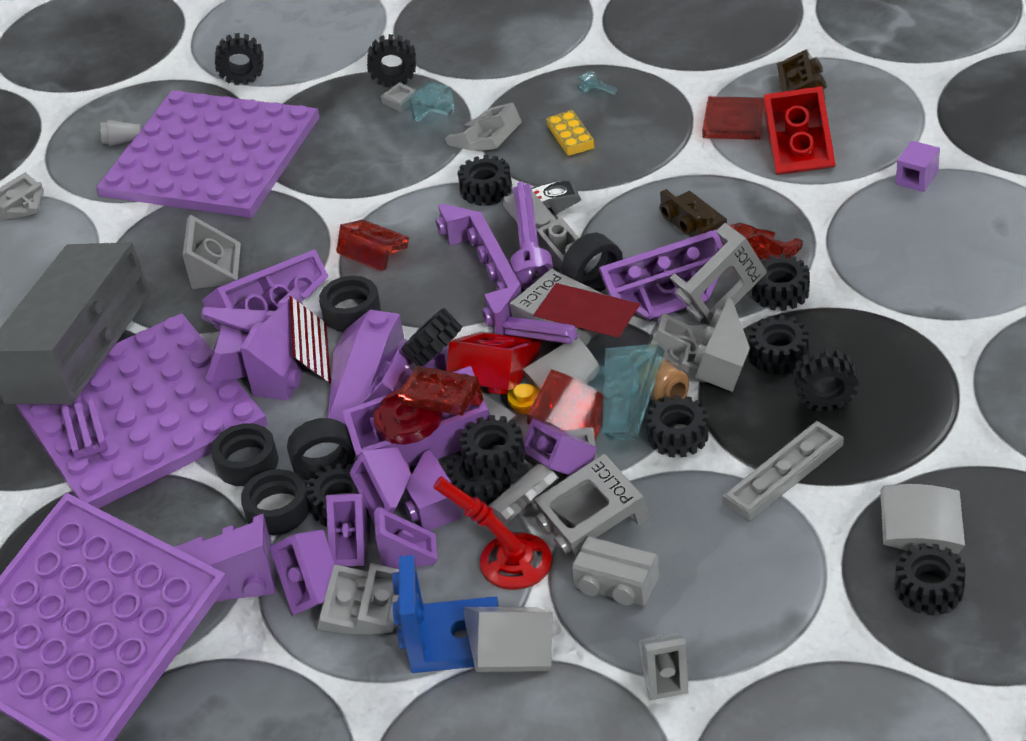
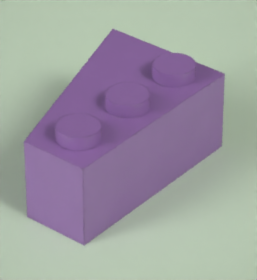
[175,513,276,602]

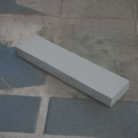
[723,421,844,522]

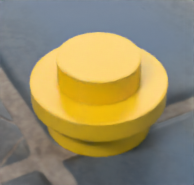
[507,384,541,414]

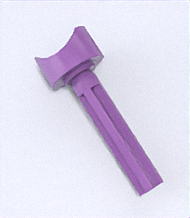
[510,181,553,290]

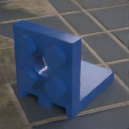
[392,555,499,673]

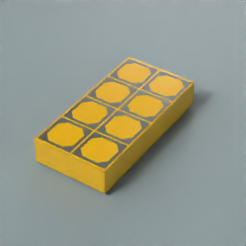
[546,110,594,156]

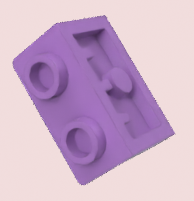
[363,339,415,403]

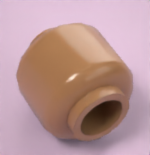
[639,359,689,403]

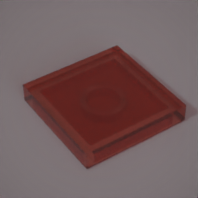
[702,96,764,140]

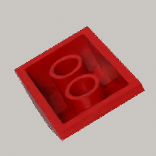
[764,86,836,175]
[446,332,542,394]

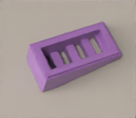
[200,307,267,333]

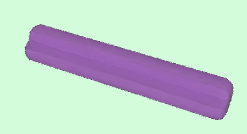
[502,317,578,344]

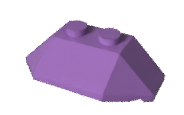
[599,230,723,321]

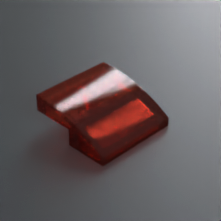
[527,369,613,441]

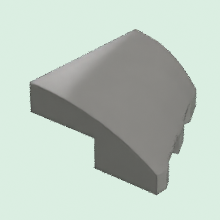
[445,102,522,151]
[523,338,600,418]
[487,463,558,525]

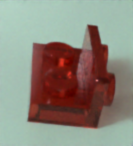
[336,219,409,271]
[398,366,484,416]

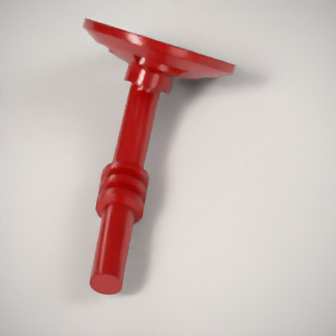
[433,476,552,590]

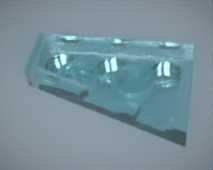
[602,344,665,440]

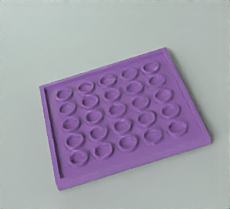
[96,90,320,218]
[14,313,268,509]
[0,492,231,741]

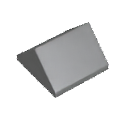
[183,214,241,289]
[463,607,553,672]

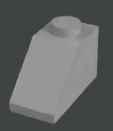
[639,633,688,700]

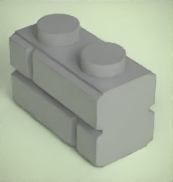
[572,536,659,607]

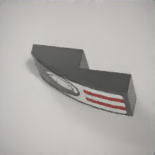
[531,179,581,214]

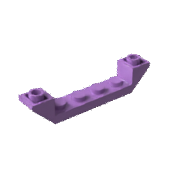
[435,204,521,335]

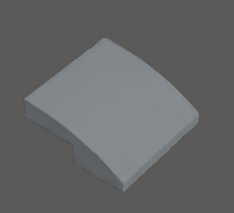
[880,484,965,554]
[317,563,399,635]

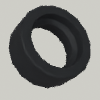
[561,232,623,292]
[319,275,381,332]
[287,418,356,481]
[211,423,279,486]
[241,469,310,535]

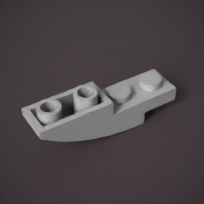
[503,189,596,271]

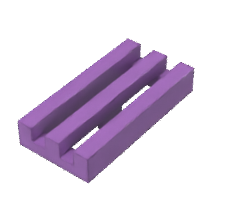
[61,398,108,459]

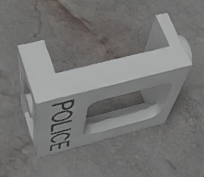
[670,223,767,324]
[510,269,605,345]
[534,454,650,560]

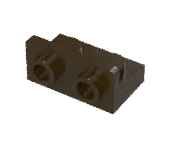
[777,49,827,100]
[659,189,727,237]

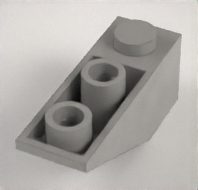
[694,298,750,392]

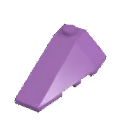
[202,249,329,331]
[240,288,303,401]

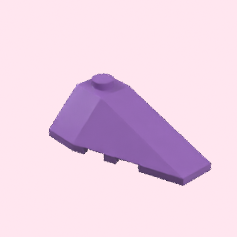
[328,310,404,427]

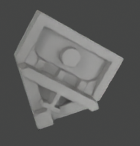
[0,172,44,220]

